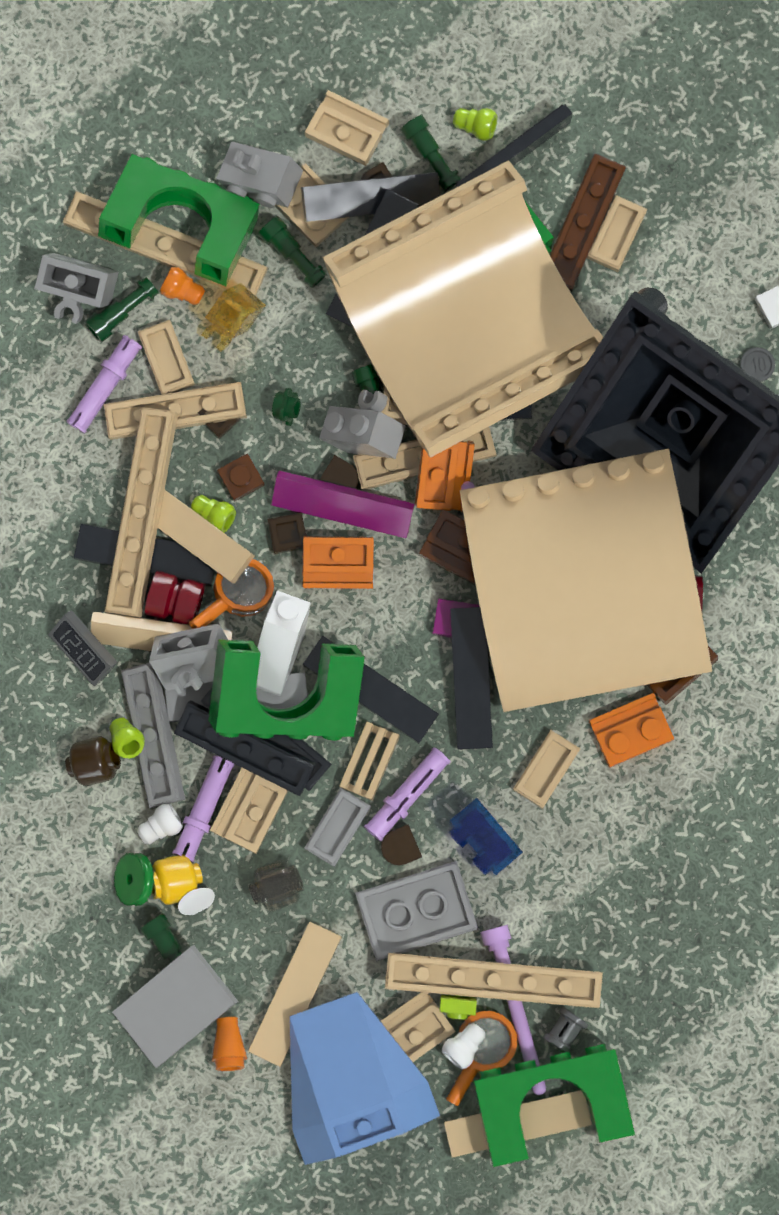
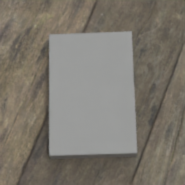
[355,861,478,962]
[112,945,238,1068]

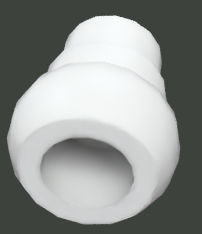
[137,803,184,844]
[442,1023,485,1069]

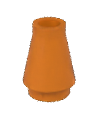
[212,1017,247,1071]

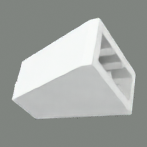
[257,591,311,696]

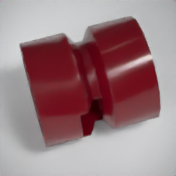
[145,570,205,625]

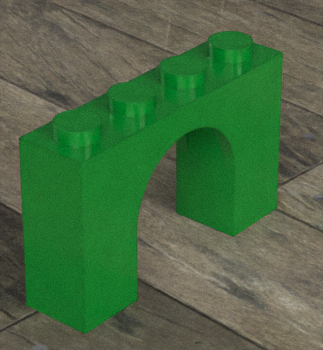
[98,154,260,286]
[208,639,365,741]
[473,1044,635,1167]

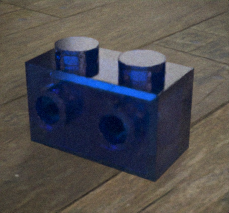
[449,798,523,878]

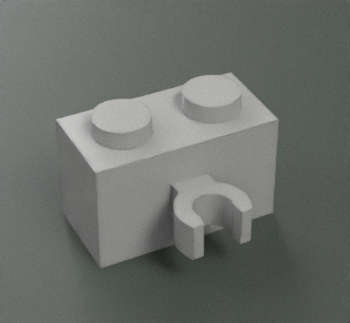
[216,141,303,208]
[34,253,119,324]
[319,390,406,459]
[149,624,228,694]

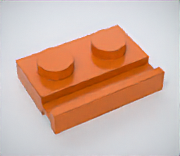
[415,441,475,512]
[302,536,374,589]
[589,692,674,768]

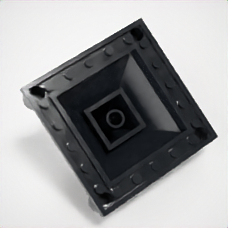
[531,287,779,574]

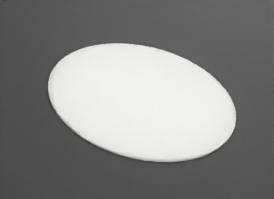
[178,888,215,915]

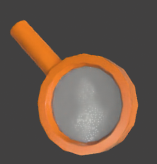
[189,559,274,629]
[446,1011,517,1106]

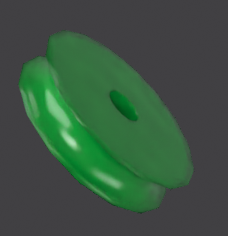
[114,853,154,906]

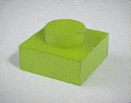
[440,994,477,1019]

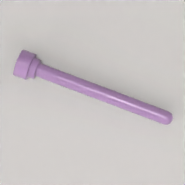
[480,925,546,1095]

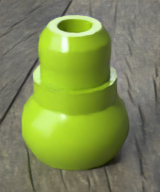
[453,108,498,141]
[191,495,236,533]
[109,718,145,759]

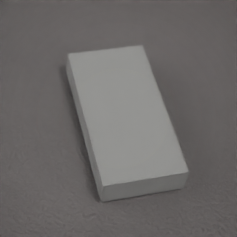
[304,788,371,867]

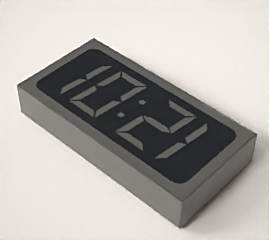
[48,610,118,686]

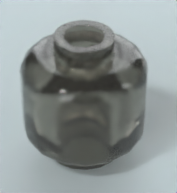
[249,860,304,912]

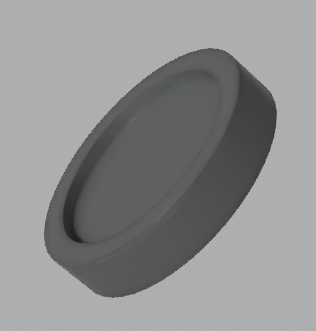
[740,347,775,382]

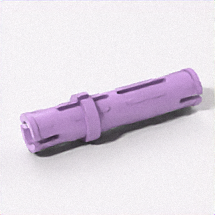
[66,335,142,434]
[364,747,450,841]
[172,755,235,862]

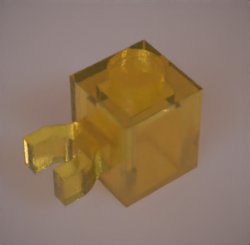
[201,283,266,352]

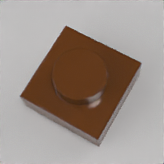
[217,453,265,502]

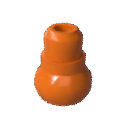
[159,267,205,305]

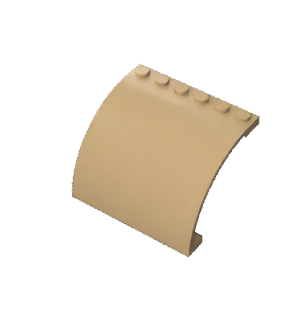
[323,160,603,458]
[460,449,712,712]

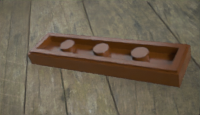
[550,154,626,292]

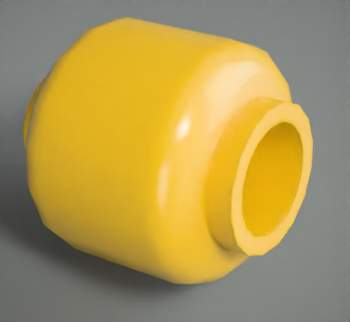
[151,854,203,905]

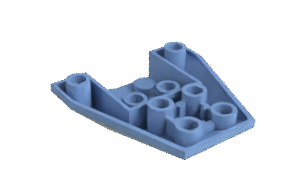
[290,992,440,1165]

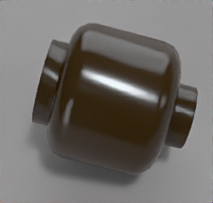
[65,736,121,786]

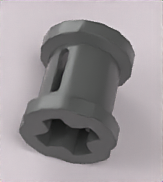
[542,1007,588,1053]

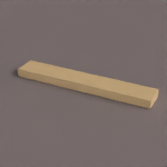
[63,191,267,300]
[104,407,178,618]
[385,953,603,1008]

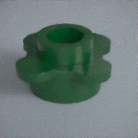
[272,388,301,426]

